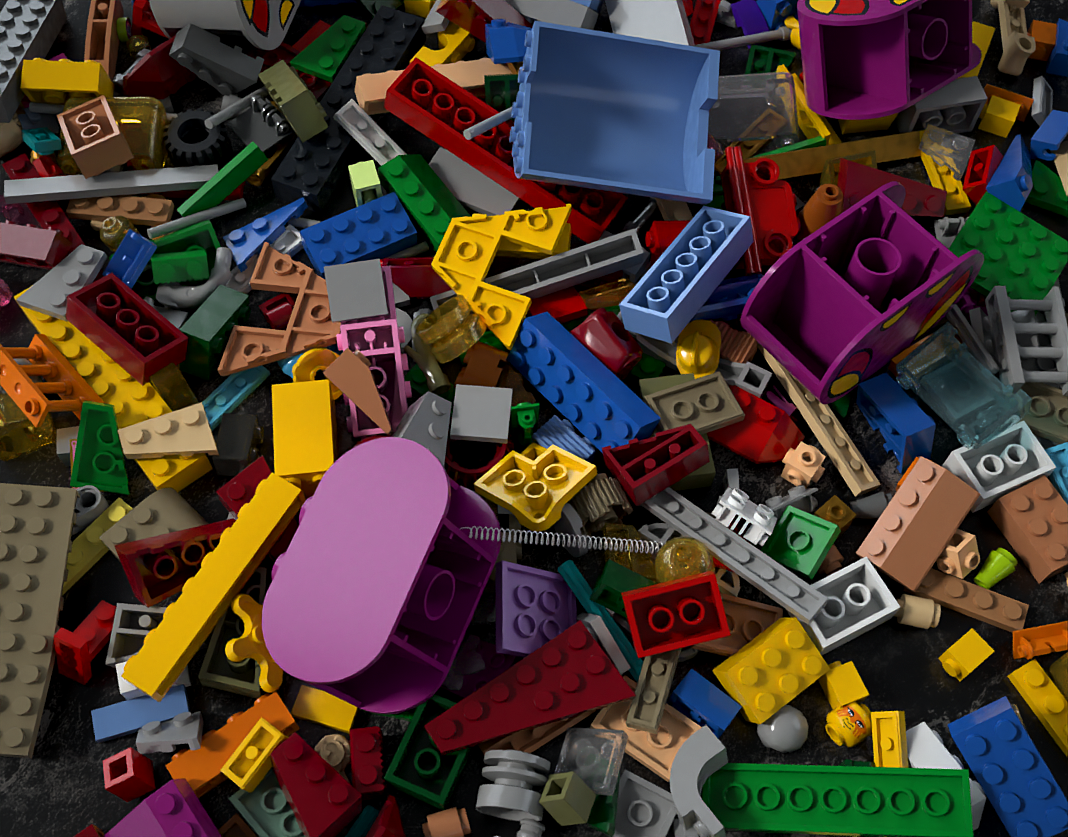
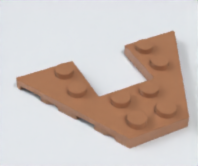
[218,242,341,376]

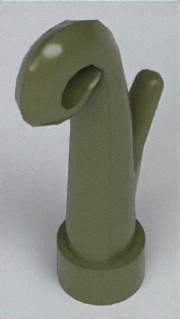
[404,313,451,395]

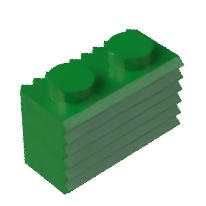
[151,250,209,285]

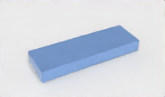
[91,684,191,743]

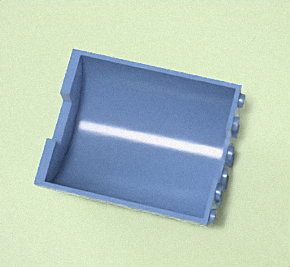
[509,21,720,205]

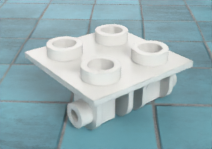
[711,487,778,546]

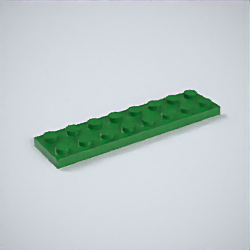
[702,763,973,837]

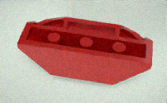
[707,385,805,464]

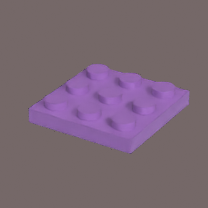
[496,560,577,658]

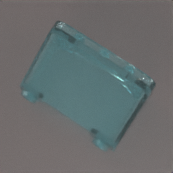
[896,322,1032,449]

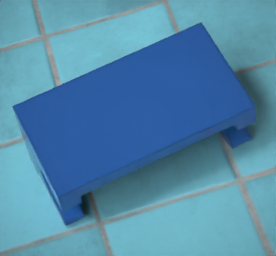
[1030,110,1068,161]
[102,229,157,289]
[667,668,742,739]

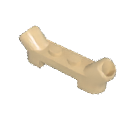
[990,0,1036,76]

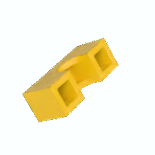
[410,21,476,66]

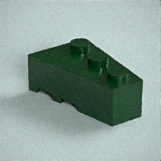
[179,284,251,382]

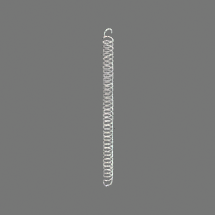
[460,526,672,555]

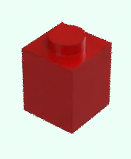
[103,747,155,802]

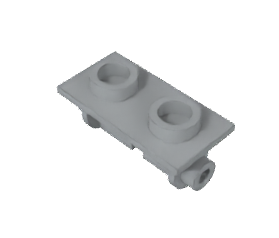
[765,485,818,526]

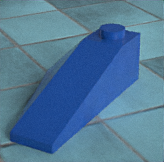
[485,19,532,64]
[986,134,1033,212]

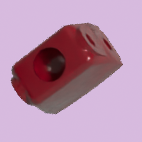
[570,307,643,381]

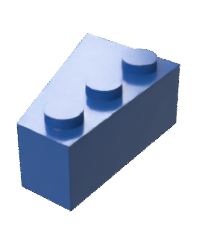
[856,372,936,475]

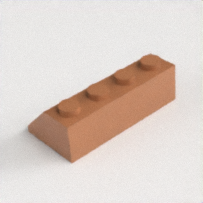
[856,456,980,592]

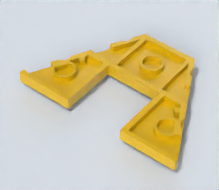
[431,204,572,350]

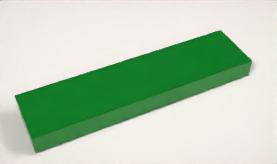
[177,141,268,217]

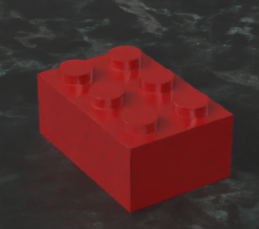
[621,571,731,658]

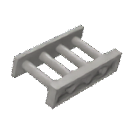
[985,286,1068,396]

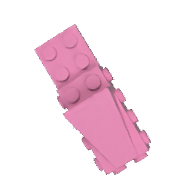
[337,266,412,440]

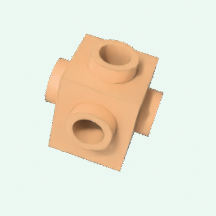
[781,441,826,488]
[936,529,980,579]

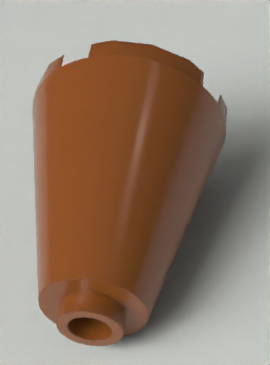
[795,184,843,243]

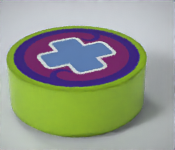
[116,17,133,42]

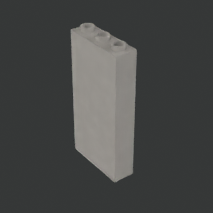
[605,0,695,47]

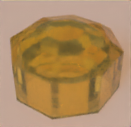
[126,34,151,57]

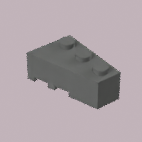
[169,24,264,96]

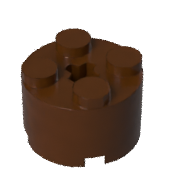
[454,341,509,388]

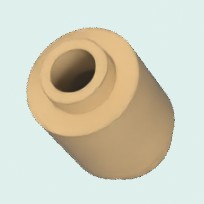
[894,594,941,629]

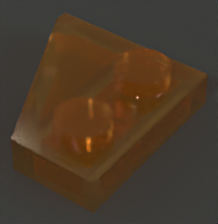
[578,278,636,310]

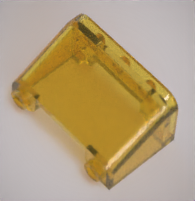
[57,97,169,176]

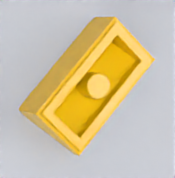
[220,717,288,793]

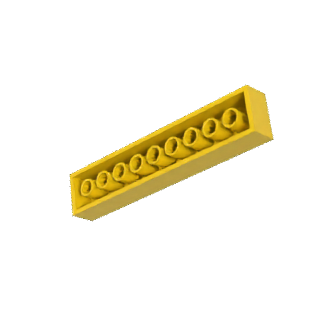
[14,285,213,492]

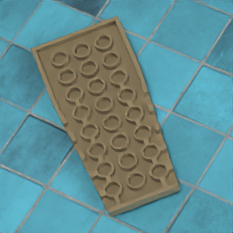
[0,483,80,758]

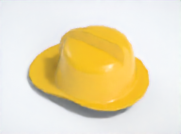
[676,319,721,379]

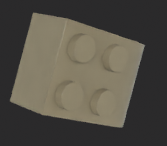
[99,487,209,562]

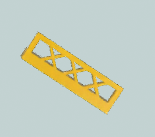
[773,64,842,145]

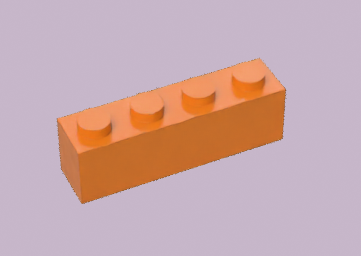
[165,691,300,799]

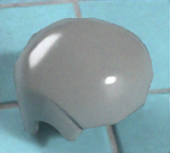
[757,705,809,753]

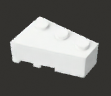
[906,722,986,830]

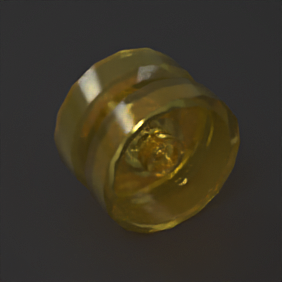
[415,295,487,363]

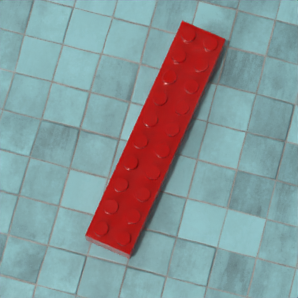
[384,57,628,244]

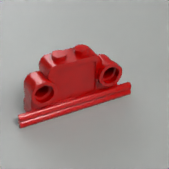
[720,146,801,275]

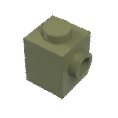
[539,771,596,826]

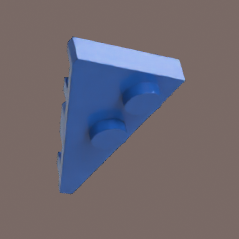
[223,197,308,272]

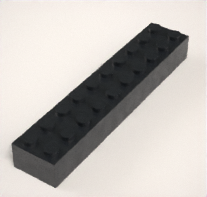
[271,5,426,214]

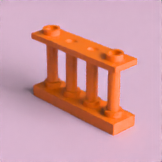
[0,334,104,427]

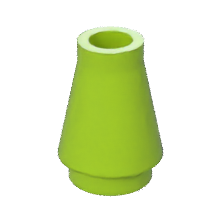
[974,547,1017,590]

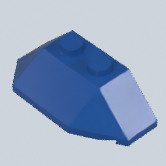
[690,274,764,322]

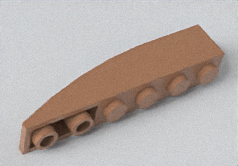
[84,0,124,81]

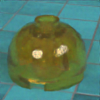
[655,536,715,583]

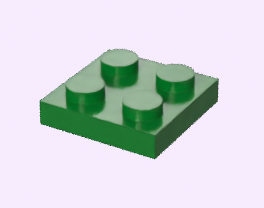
[761,505,841,580]

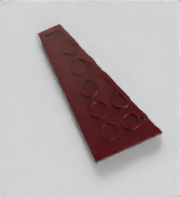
[424,620,636,755]

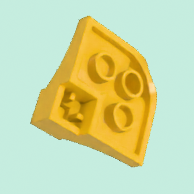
[473,442,597,532]

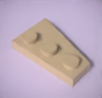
[118,402,219,459]

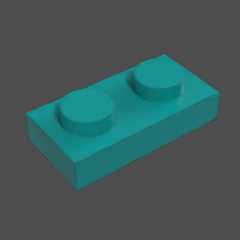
[21,127,62,155]

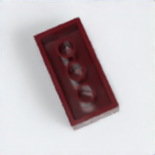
[66,273,188,386]

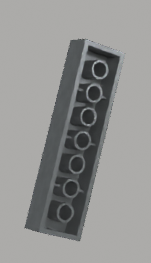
[0,0,67,123]

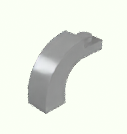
[670,725,728,837]

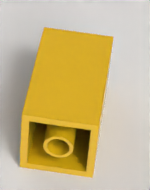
[272,379,339,499]

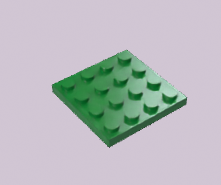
[948,191,1068,316]

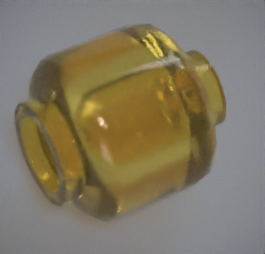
[100,216,140,253]

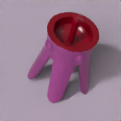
[767,385,798,422]

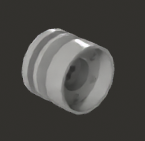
[476,750,550,822]

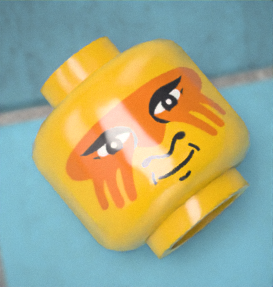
[825,702,872,747]

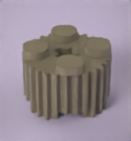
[568,473,634,537]

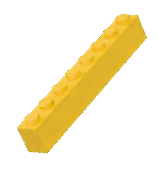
[121,472,306,703]

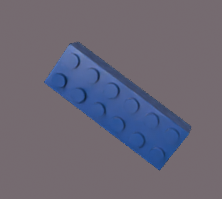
[506,312,661,453]

